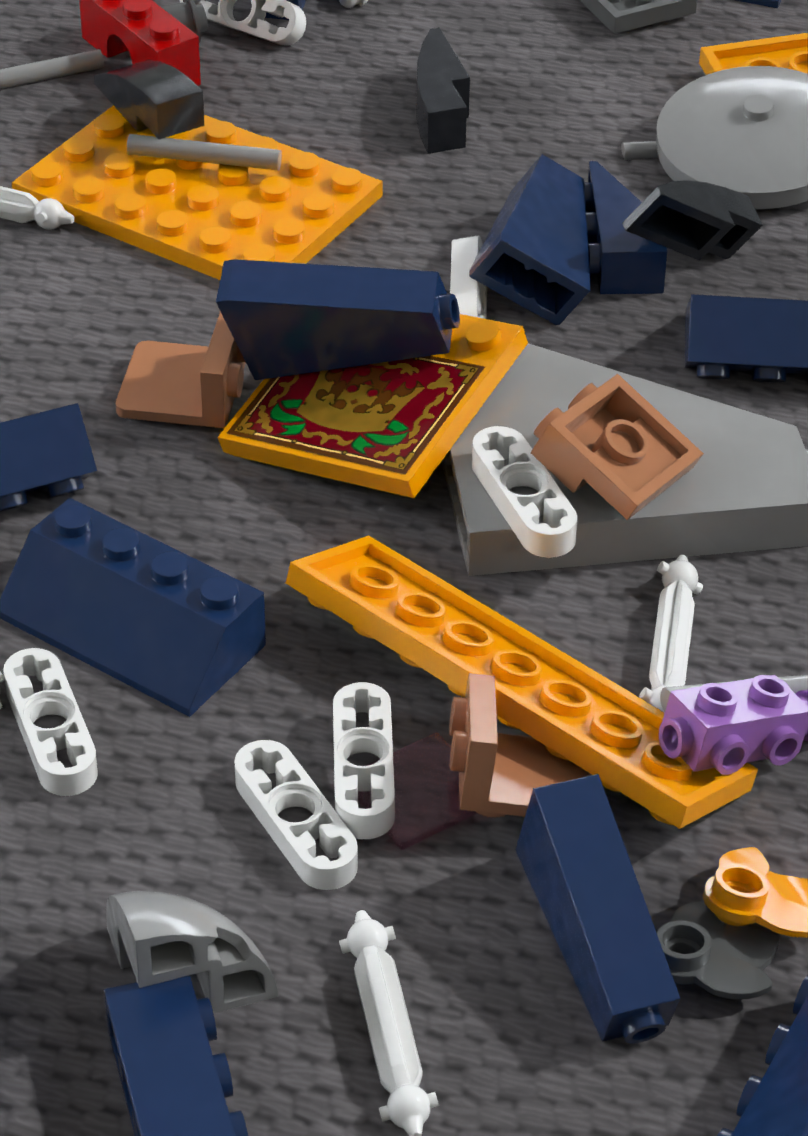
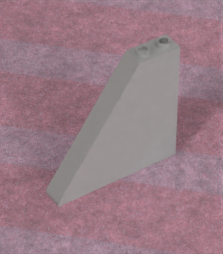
[442,343,808,576]

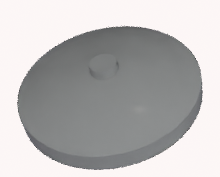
[656,66,808,209]

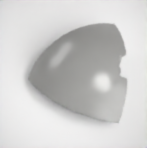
[106,891,279,1014]

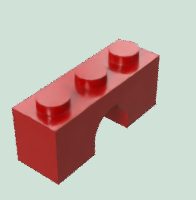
[79,0,201,86]

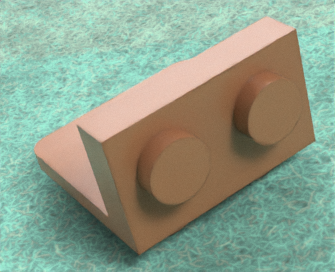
[115,312,246,428]
[449,673,591,817]

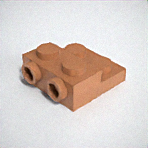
[530,373,704,520]

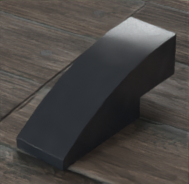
[416,27,470,154]
[94,60,205,139]
[622,180,763,261]

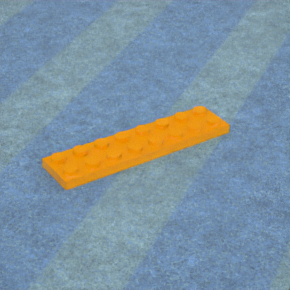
[285,535,758,829]

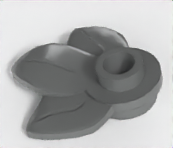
[657,900,780,999]

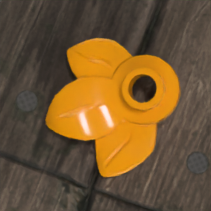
[703,847,808,938]

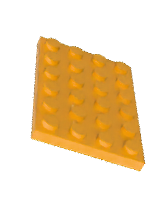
[12,105,383,280]

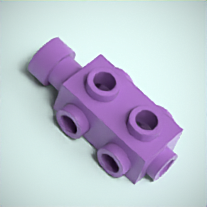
[659,675,808,775]

